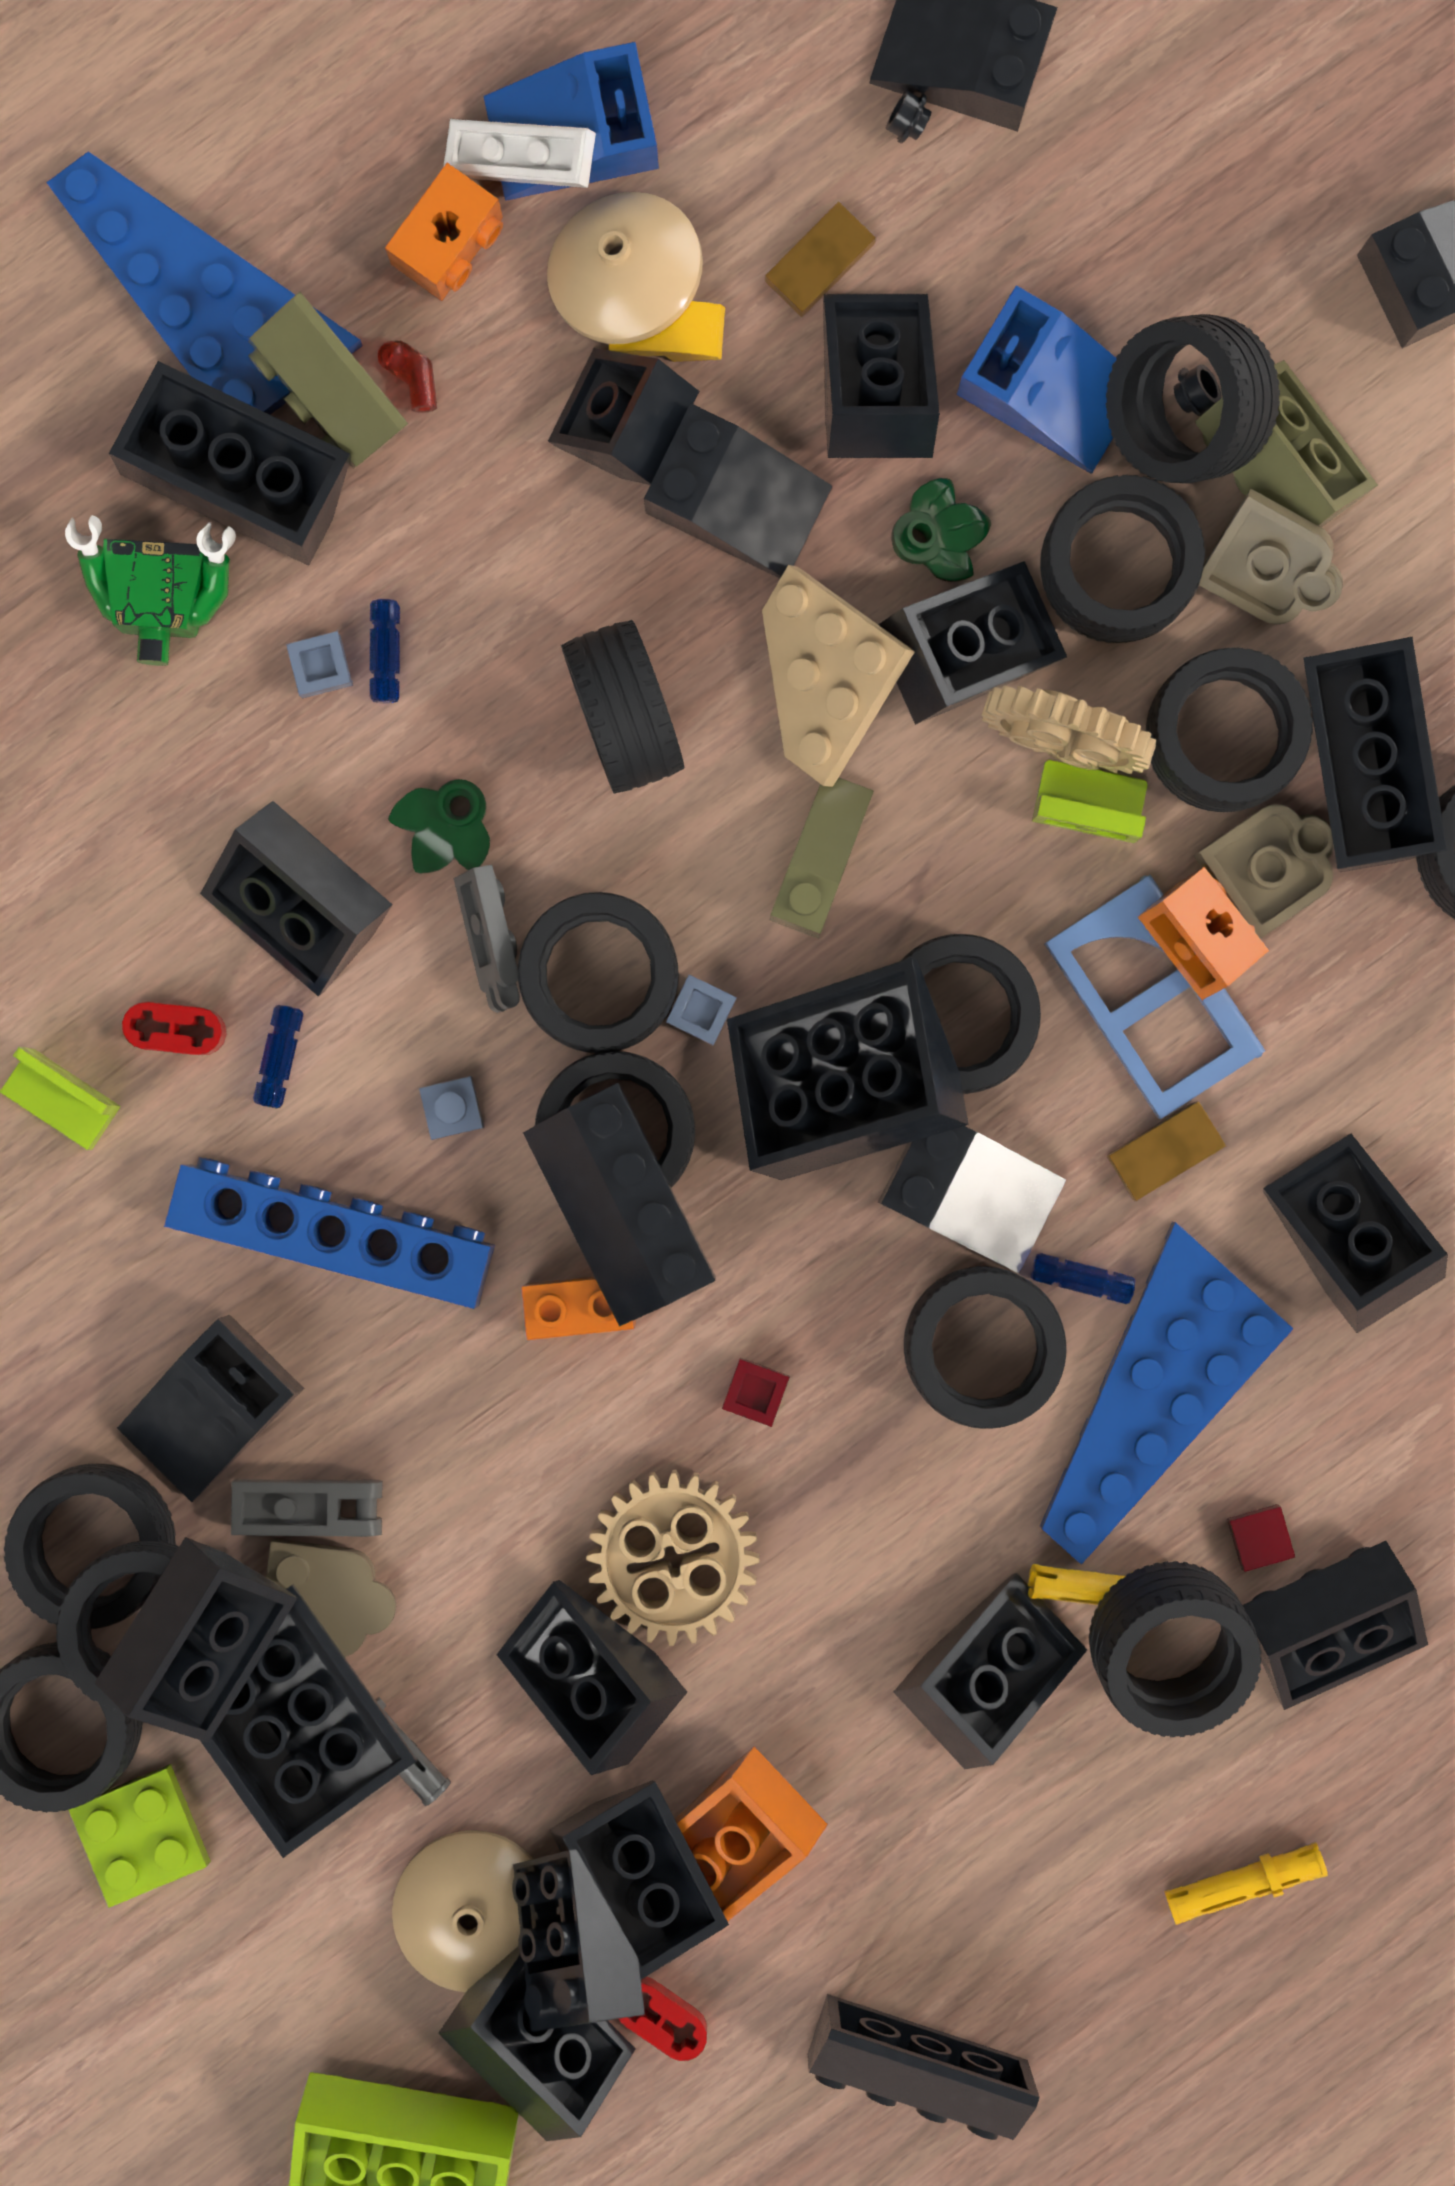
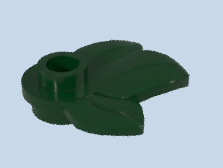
[891,478,991,582]
[388,779,490,874]

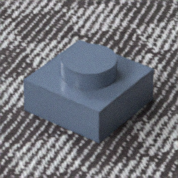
[286,631,353,699]
[666,975,737,1046]
[419,1076,484,1140]

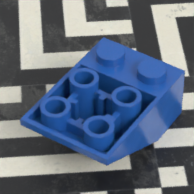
[483,42,659,201]
[956,285,1117,474]

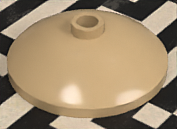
[547,192,703,344]
[392,1830,533,1992]

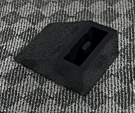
[117,1315,305,1502]
[512,1849,645,2032]

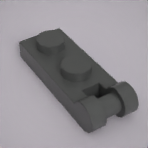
[231,1479,383,1537]

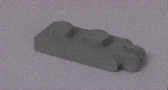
[453,865,520,1013]

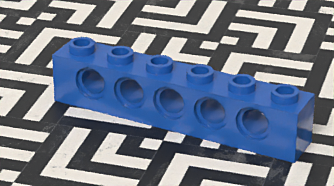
[164,1157,495,1309]

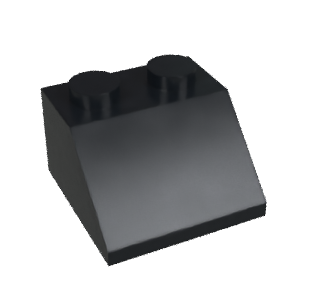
[548,348,700,485]

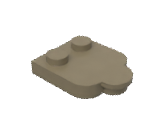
[1199,488,1343,624]
[1194,805,1334,939]
[266,1538,396,1657]

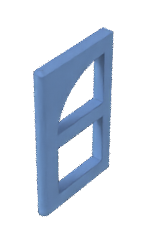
[1044,875,1266,1119]

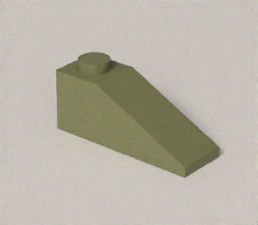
[770,777,874,939]

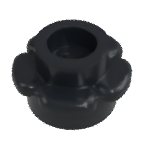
[886,90,932,144]
[1174,365,1221,417]

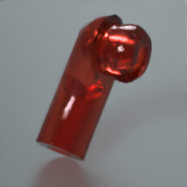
[377,341,437,413]

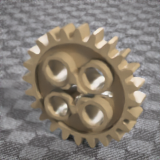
[981,685,1156,774]
[586,1470,759,1646]

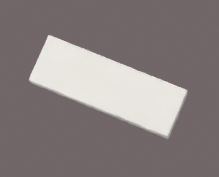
[444,119,596,188]

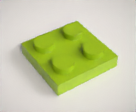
[69,1764,211,1908]

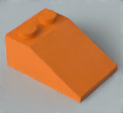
[675,1746,828,1921]

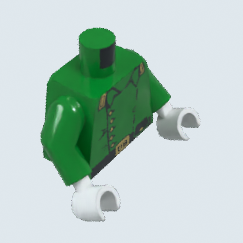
[65,515,236,666]

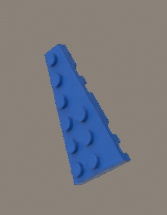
[46,151,363,415]
[1040,1221,1294,1565]

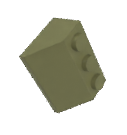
[248,292,408,468]
[1195,360,1378,528]

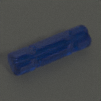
[369,599,400,704]
[253,1005,303,1109]
[1031,1253,1135,1304]

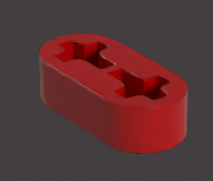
[122,1002,227,1056]
[619,1976,707,2061]

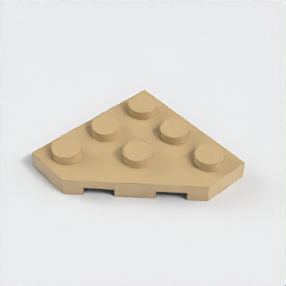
[762,565,915,787]

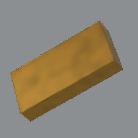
[765,201,876,317]
[1107,1101,1226,1201]

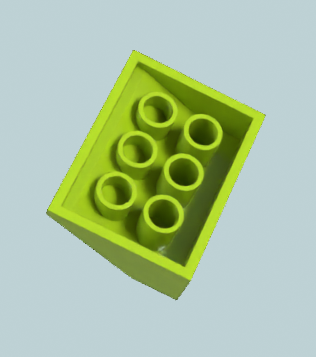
[289,2072,519,2186]

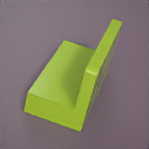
[1032,760,1148,843]
[0,1047,121,1150]

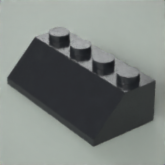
[109,361,351,566]
[1303,636,1447,873]
[523,1083,716,1327]
[807,1994,1040,2140]

